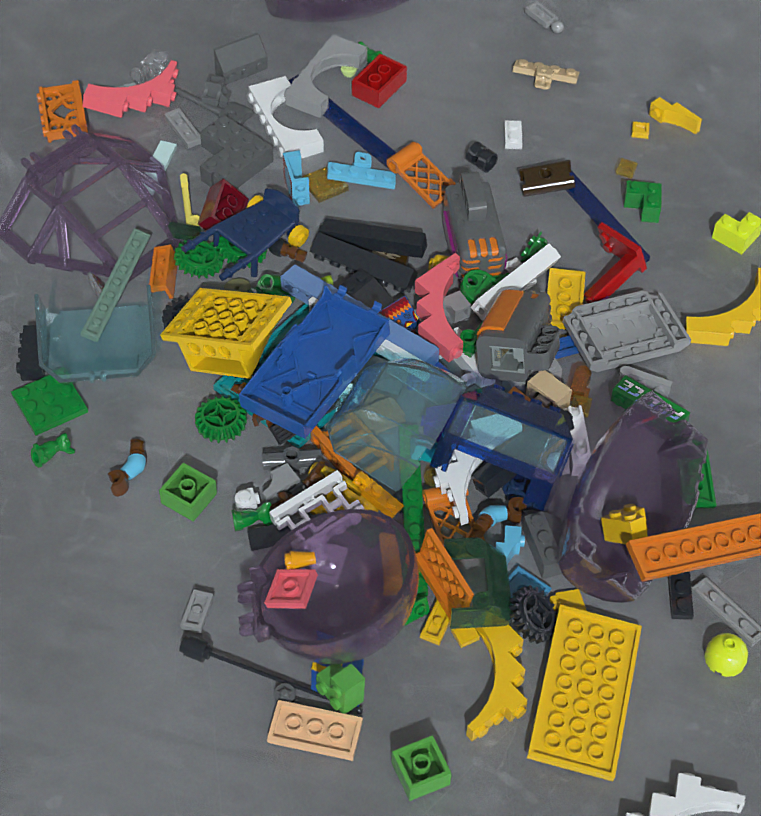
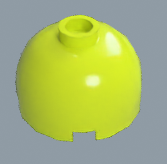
[704,633,748,677]

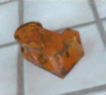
[570,366,592,404]

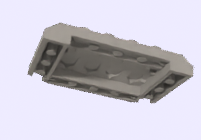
[562,291,691,372]

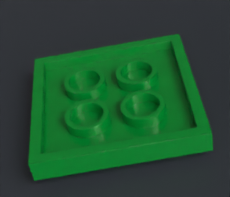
[11,369,88,436]

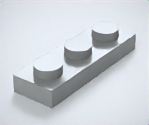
[164,108,201,149]

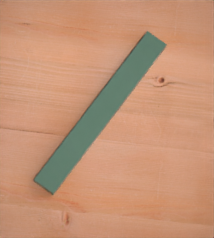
[80,228,151,343]

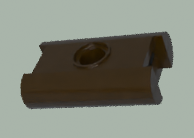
[519,160,575,197]

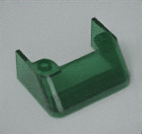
[444,537,513,629]

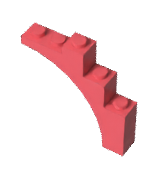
[83,60,179,118]

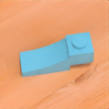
[493,525,525,588]

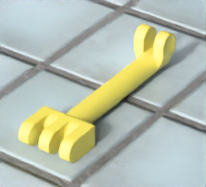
[180,173,200,227]

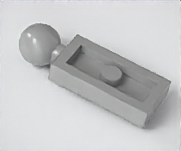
[525,1,564,33]

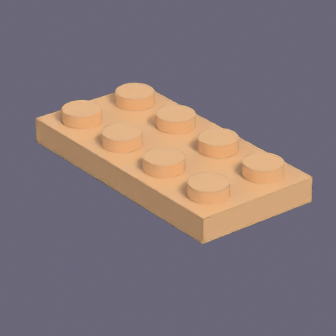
[267,700,363,761]

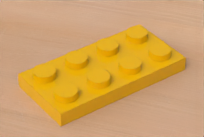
[547,268,586,330]

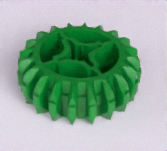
[195,395,247,444]

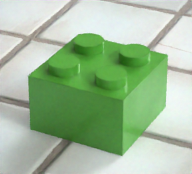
[159,463,217,522]
[391,735,451,801]

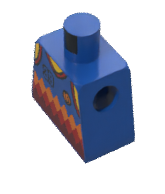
[379,296,419,335]

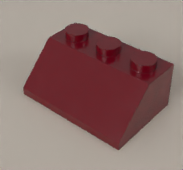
[198,178,249,236]

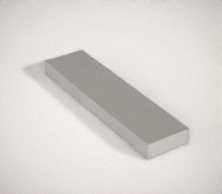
[691,576,761,647]

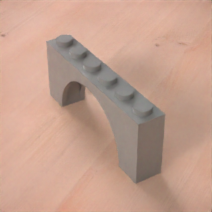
[284,35,367,118]

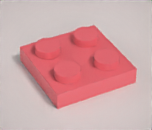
[264,569,318,609]

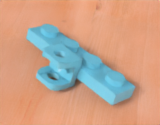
[327,152,396,189]

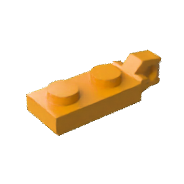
[352,471,404,520]

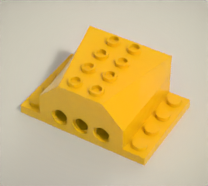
[160,288,292,379]

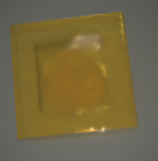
[616,158,638,179]
[571,394,593,418]

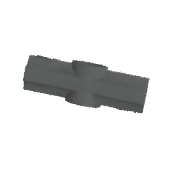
[262,446,322,472]

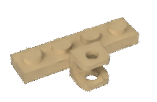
[513,59,580,90]

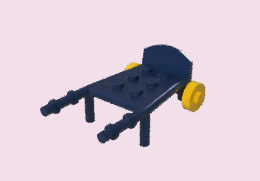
[181,188,309,281]

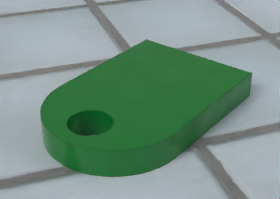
[460,270,499,305]

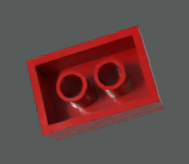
[352,54,407,109]

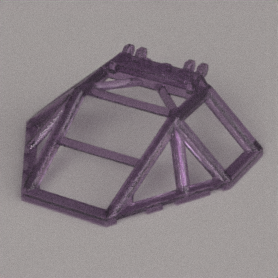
[0,124,182,282]

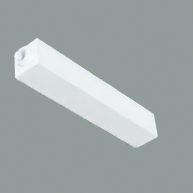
[471,244,561,321]

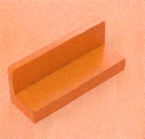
[149,244,178,299]

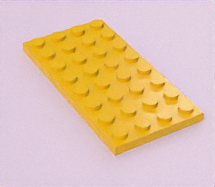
[527,604,642,781]

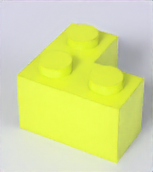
[712,212,761,255]

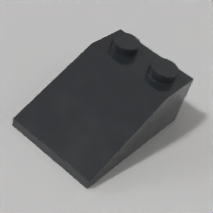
[337,269,395,311]

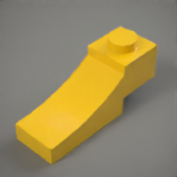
[649,97,702,134]

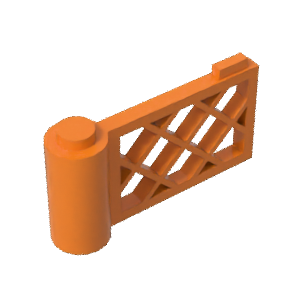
[386,141,456,209]
[422,487,487,560]

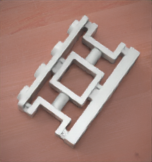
[269,470,365,552]

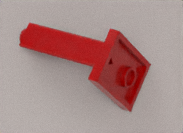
[584,222,647,304]

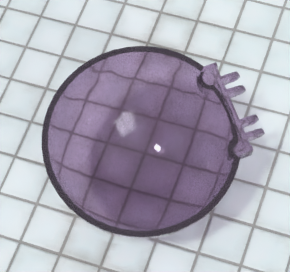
[237,509,419,664]

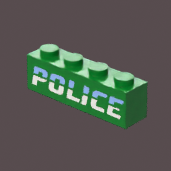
[611,375,690,437]

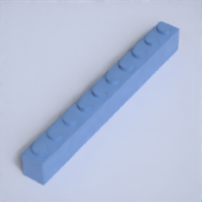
[281,264,439,369]

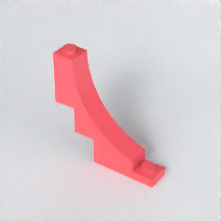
[415,253,463,362]

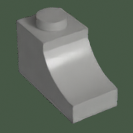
[262,463,300,505]

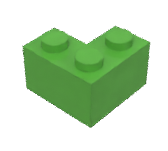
[316,661,365,714]

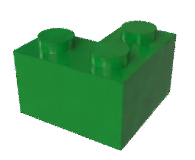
[624,180,662,223]

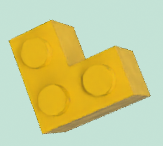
[601,504,648,544]

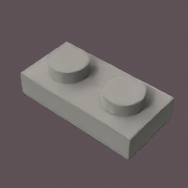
[180,589,214,633]

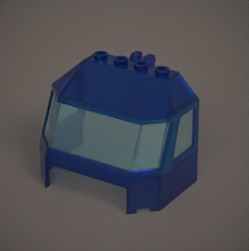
[430,384,575,511]

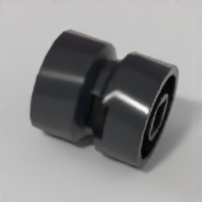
[466,141,498,173]

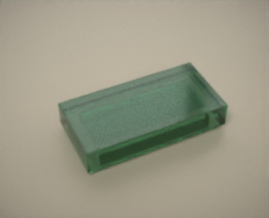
[168,222,202,240]

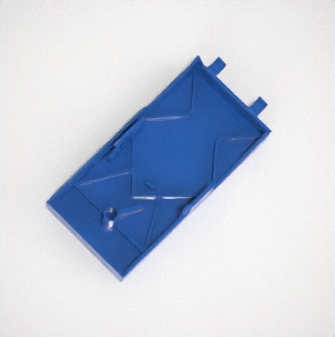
[239,285,390,439]

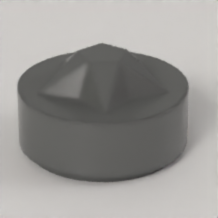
[274,683,296,703]

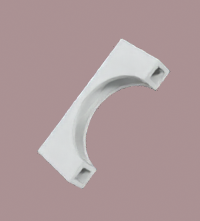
[247,76,323,159]

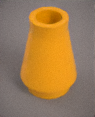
[284,551,316,569]

